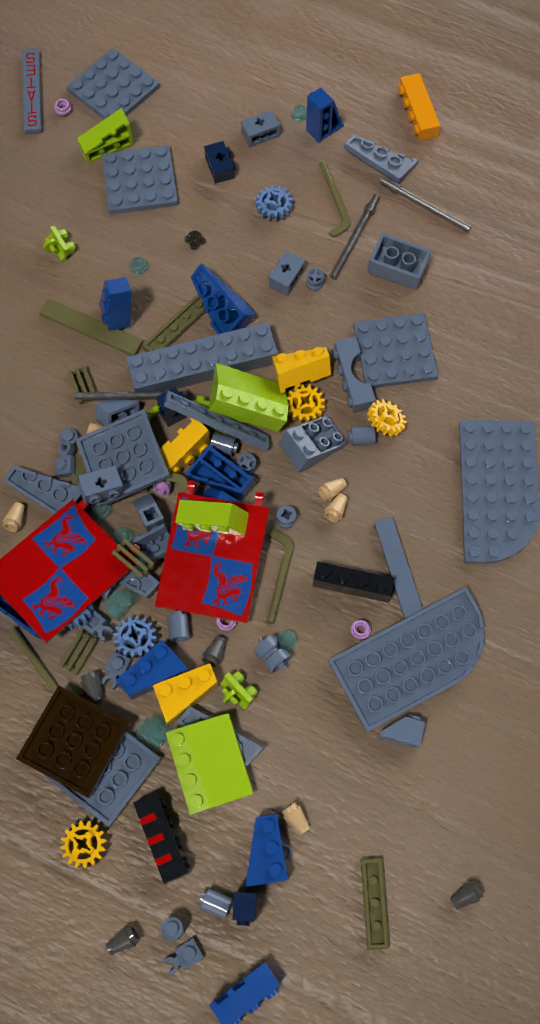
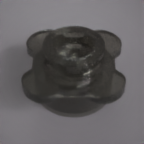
[184,231,205,250]

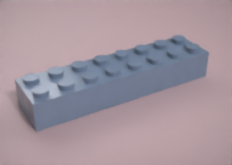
[126,322,278,392]

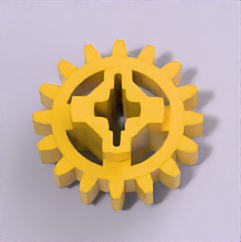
[287,384,325,424]
[367,399,407,437]
[60,821,107,869]

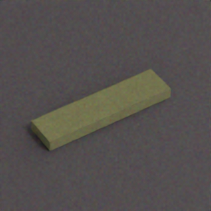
[360,858,389,950]

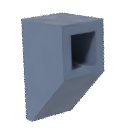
[132,493,166,532]

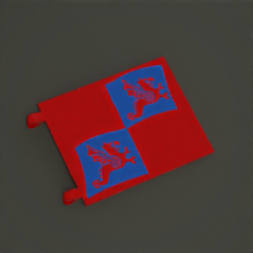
[155,480,270,623]
[0,499,141,643]

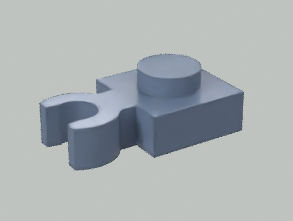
[55,443,76,478]
[81,610,114,643]
[102,651,132,690]
[163,938,204,975]

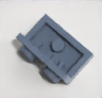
[130,524,169,566]

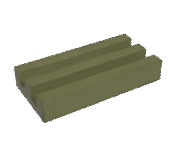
[68,365,95,405]
[112,538,155,579]
[59,631,98,675]

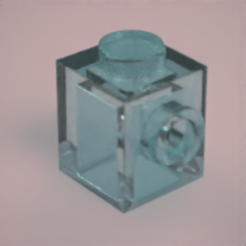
[102,588,135,622]
[136,717,169,750]

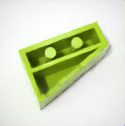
[77,108,134,164]
[175,500,249,536]

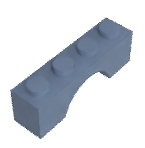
[332,336,376,413]

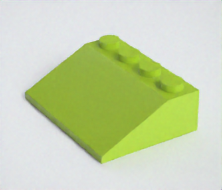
[208,363,288,432]
[166,713,254,815]

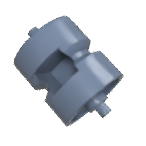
[253,635,291,673]

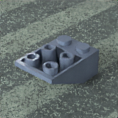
[278,415,348,472]

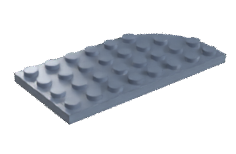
[459,420,540,564]
[328,587,484,733]

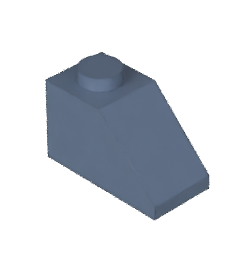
[95,399,139,426]
[378,715,425,749]

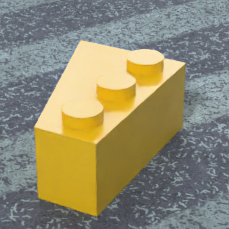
[272,347,331,394]
[160,418,210,474]
[153,663,218,727]

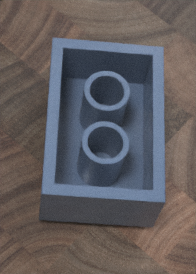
[367,233,432,290]

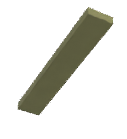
[142,278,230,352]
[39,299,143,356]

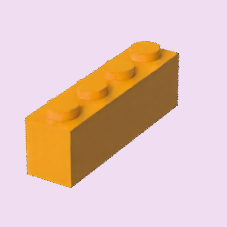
[398,73,440,141]

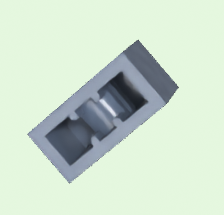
[241,110,280,147]
[268,251,305,296]
[77,466,123,504]

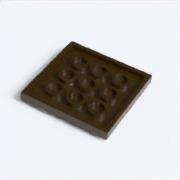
[16,685,130,799]

